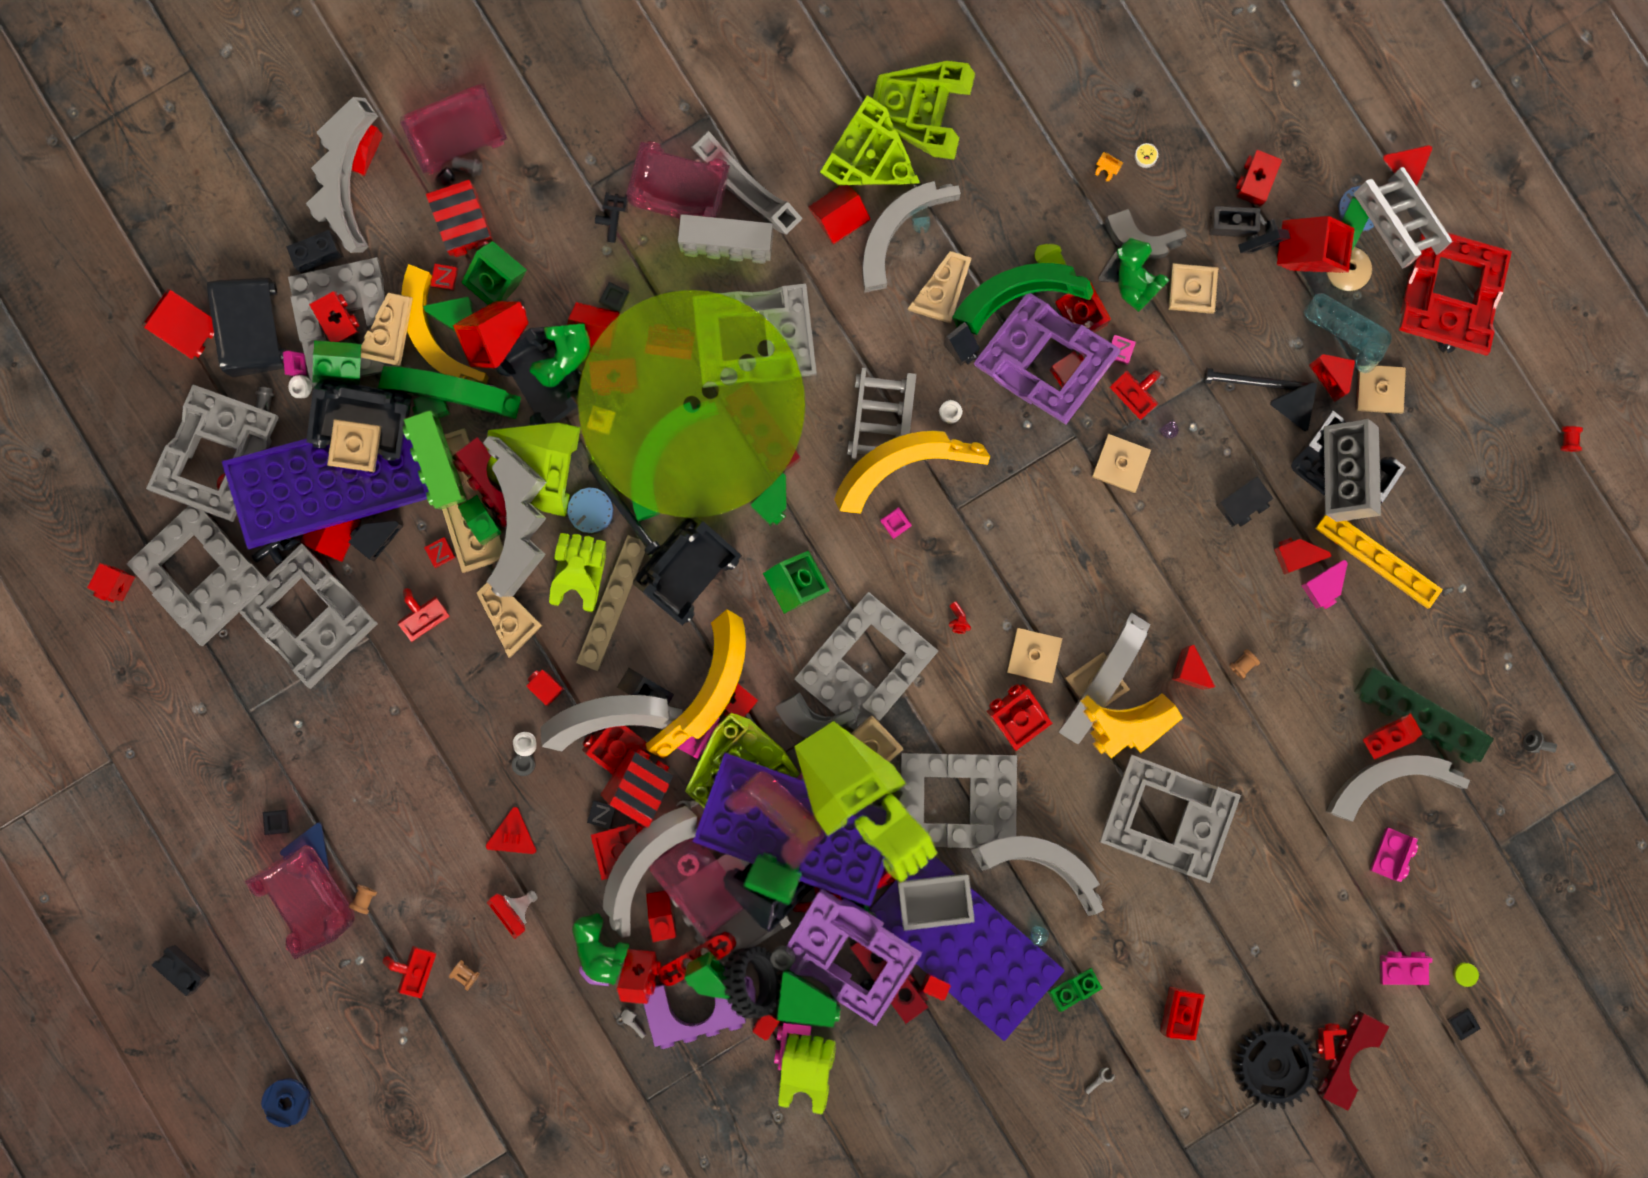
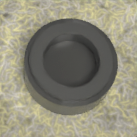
[512,754,536,776]
[771,946,795,971]

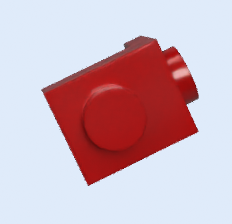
[1315,1023,1347,1060]

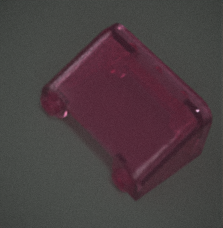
[400,83,507,174]
[626,141,730,219]
[724,771,825,869]
[648,837,744,938]
[244,845,355,960]

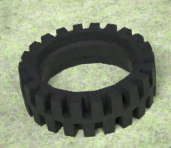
[723,946,782,1018]

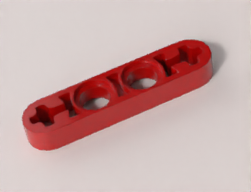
[659,932,736,986]

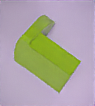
[1035,244,1066,265]

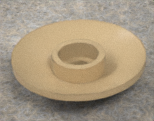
[1327,247,1372,291]

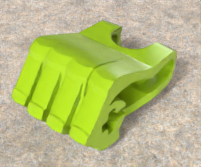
[549,533,606,612]
[855,794,937,882]
[778,1033,836,1115]

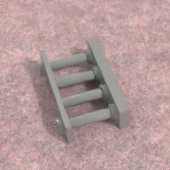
[1353,167,1453,268]
[847,368,916,467]

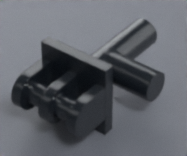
[595,192,629,243]
[252,537,300,565]

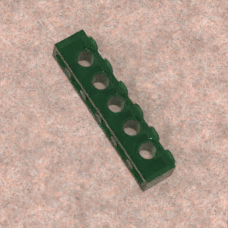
[1354,667,1494,764]

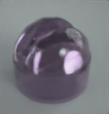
[1159,419,1179,439]

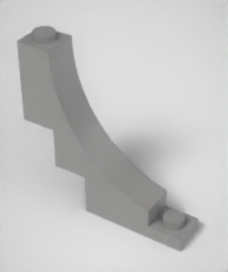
[483,436,546,597]

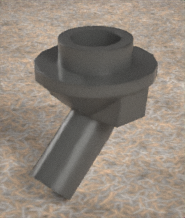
[1523,730,1557,753]

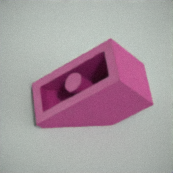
[1301,560,1348,609]

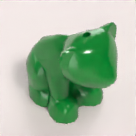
[1117,238,1170,312]
[529,324,591,387]
[572,913,630,985]

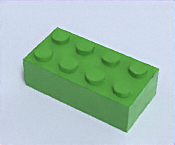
[402,410,467,510]

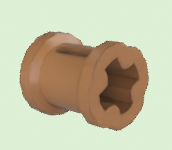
[1229,649,1260,679]
[348,885,377,914]
[449,960,480,991]

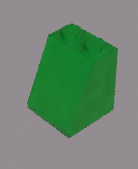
[777,969,841,1027]

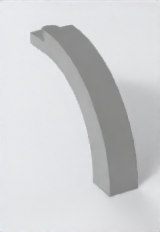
[691,131,803,235]
[863,181,961,293]
[1059,613,1151,744]
[540,695,682,752]
[1326,755,1470,822]
[603,806,697,938]
[971,836,1104,916]

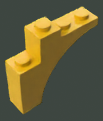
[1081,693,1183,758]

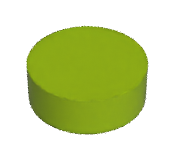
[1453,963,1479,987]

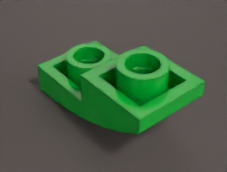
[1341,196,1369,250]
[1048,968,1103,1012]

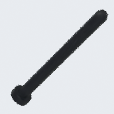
[1204,368,1308,390]
[588,463,660,555]

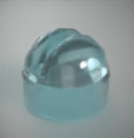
[912,217,931,234]
[1030,926,1049,946]

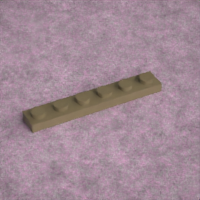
[576,535,646,672]

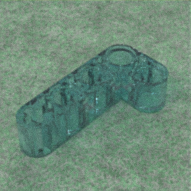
[1304,293,1392,373]

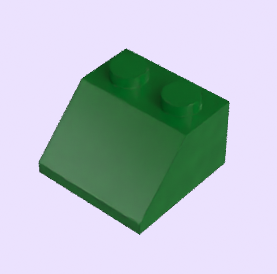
[461,241,527,305]
[312,340,362,385]
[763,551,830,614]
[744,852,803,904]

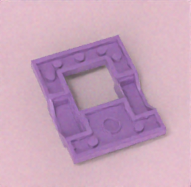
[974,293,1121,425]
[787,889,922,1026]

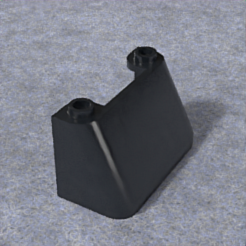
[207,278,287,378]
[495,326,596,425]
[306,380,412,461]
[1291,411,1406,520]
[633,515,742,626]
[723,863,814,932]

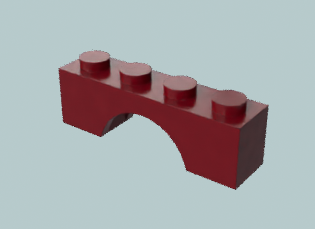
[452,437,507,527]
[1318,1011,1389,1111]

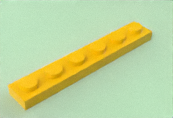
[1315,513,1443,609]

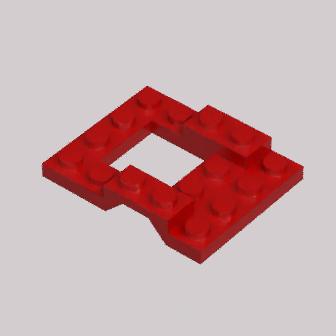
[1399,232,1512,356]

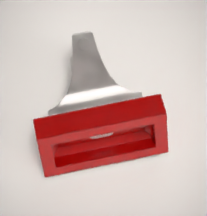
[487,890,538,940]

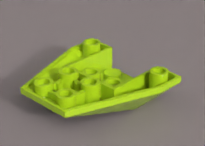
[486,422,581,517]
[685,713,799,808]
[795,721,906,836]

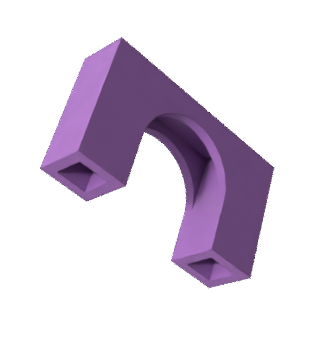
[644,967,746,1049]

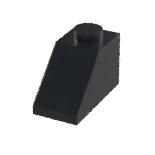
[944,322,980,366]
[349,521,403,561]
[617,668,674,704]

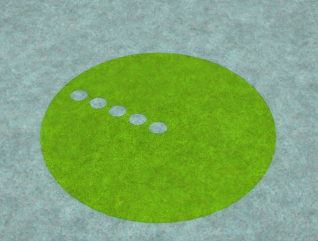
[578,290,805,518]

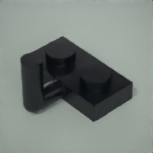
[1238,219,1291,254]

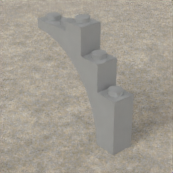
[306,97,378,253]

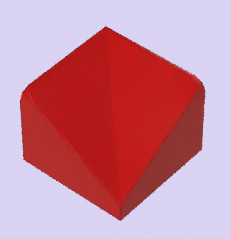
[921,974,951,1001]
[752,1013,780,1041]

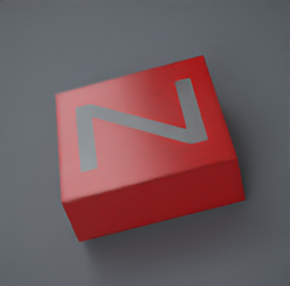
[430,264,458,291]
[424,537,456,568]

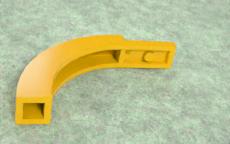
[834,431,990,514]
[646,609,746,759]

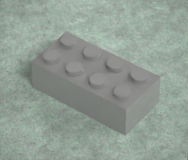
[678,214,773,264]
[1324,419,1381,522]

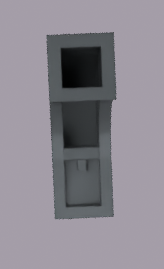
[1104,209,1187,260]
[775,692,861,738]

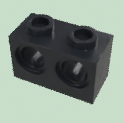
[286,230,343,273]

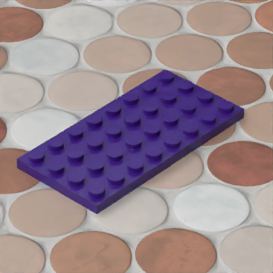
[222,437,429,549]
[693,753,887,906]
[869,856,1065,1041]

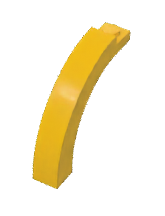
[402,264,489,384]

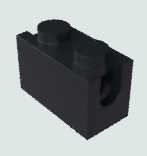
[1209,206,1261,237]
[1216,476,1274,527]
[151,945,210,996]

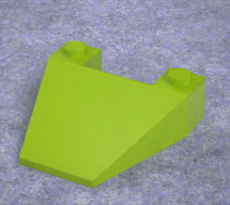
[873,61,975,159]

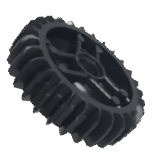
[1232,1021,1320,1110]

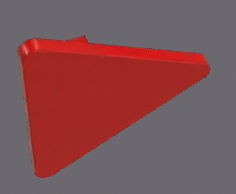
[1383,145,1432,187]
[486,807,537,854]

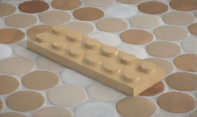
[442,428,503,573]

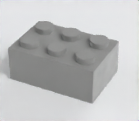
[897,873,974,931]

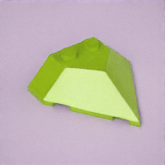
[820,95,920,185]

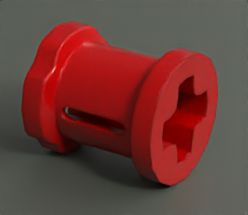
[1560,426,1583,452]

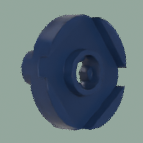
[261,1078,311,1127]

